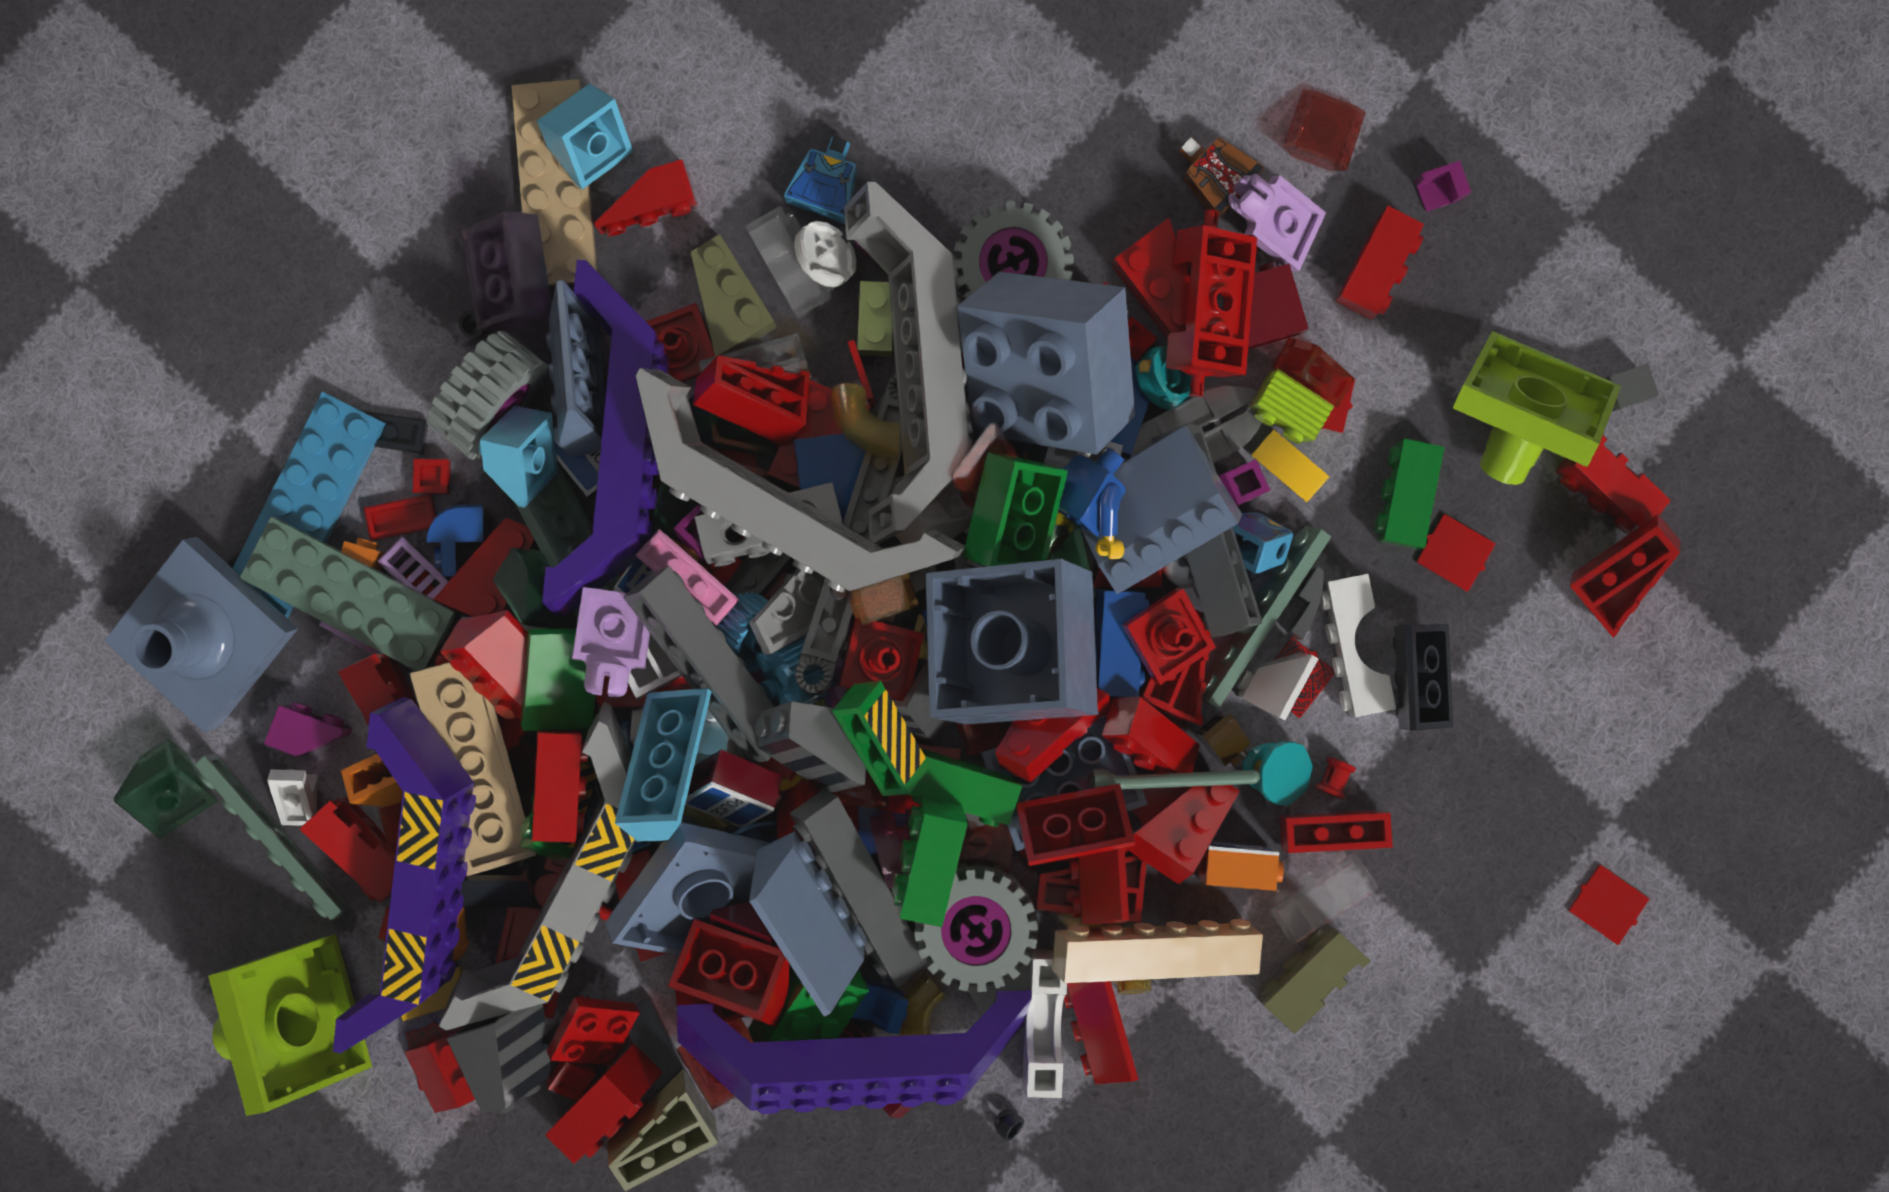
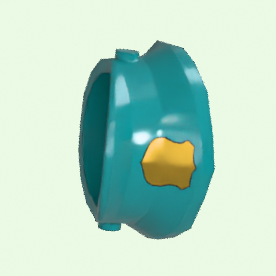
[1135,345,1192,411]
[1242,740,1313,806]

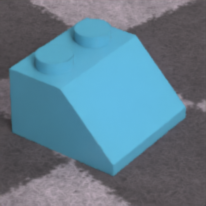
[537,83,633,189]
[479,405,558,508]

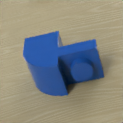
[427,504,483,576]
[851,977,909,1035]

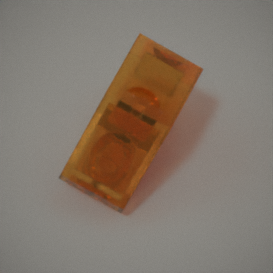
[850,573,919,625]

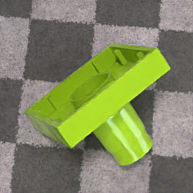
[1453,331,1622,485]
[208,934,373,1116]

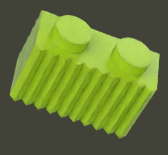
[1249,369,1334,444]

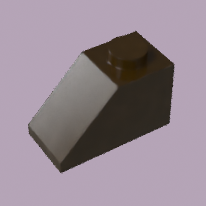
[1195,711,1252,766]

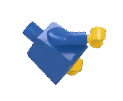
[1055,448,1125,559]

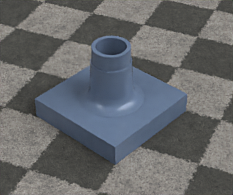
[104,537,299,733]
[605,814,770,956]

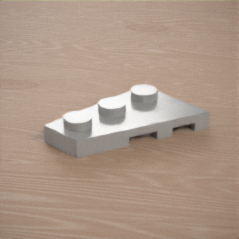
[749,568,825,655]

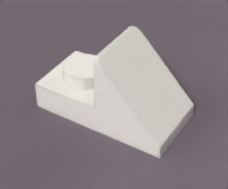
[267,769,318,826]

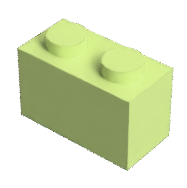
[857,281,893,357]

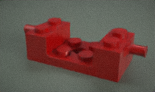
[1166,210,1258,397]

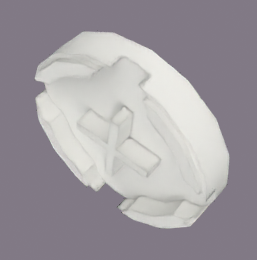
[794,221,857,287]

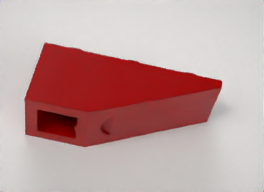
[594,159,698,237]

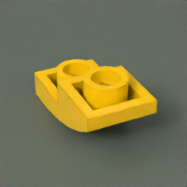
[1251,429,1329,503]

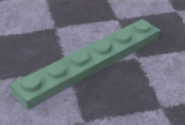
[1202,525,1331,709]
[194,754,350,920]

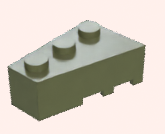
[691,234,777,357]
[1259,924,1371,1034]
[607,1069,718,1191]

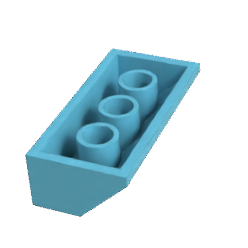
[615,688,712,841]

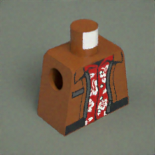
[1179,137,1264,219]

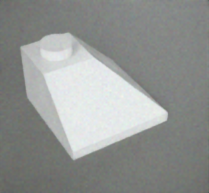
[1237,652,1318,720]

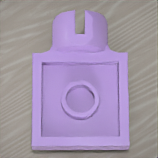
[1229,174,1326,272]
[572,587,650,697]

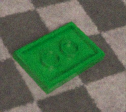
[521,628,596,731]

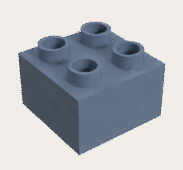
[957,272,1135,454]
[926,559,1098,724]

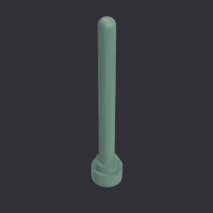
[1091,769,1260,789]

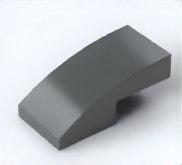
[1286,567,1324,640]

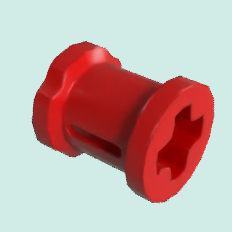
[1315,756,1356,800]

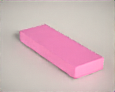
[635,529,739,626]

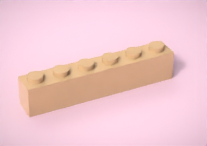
[1052,919,1263,983]

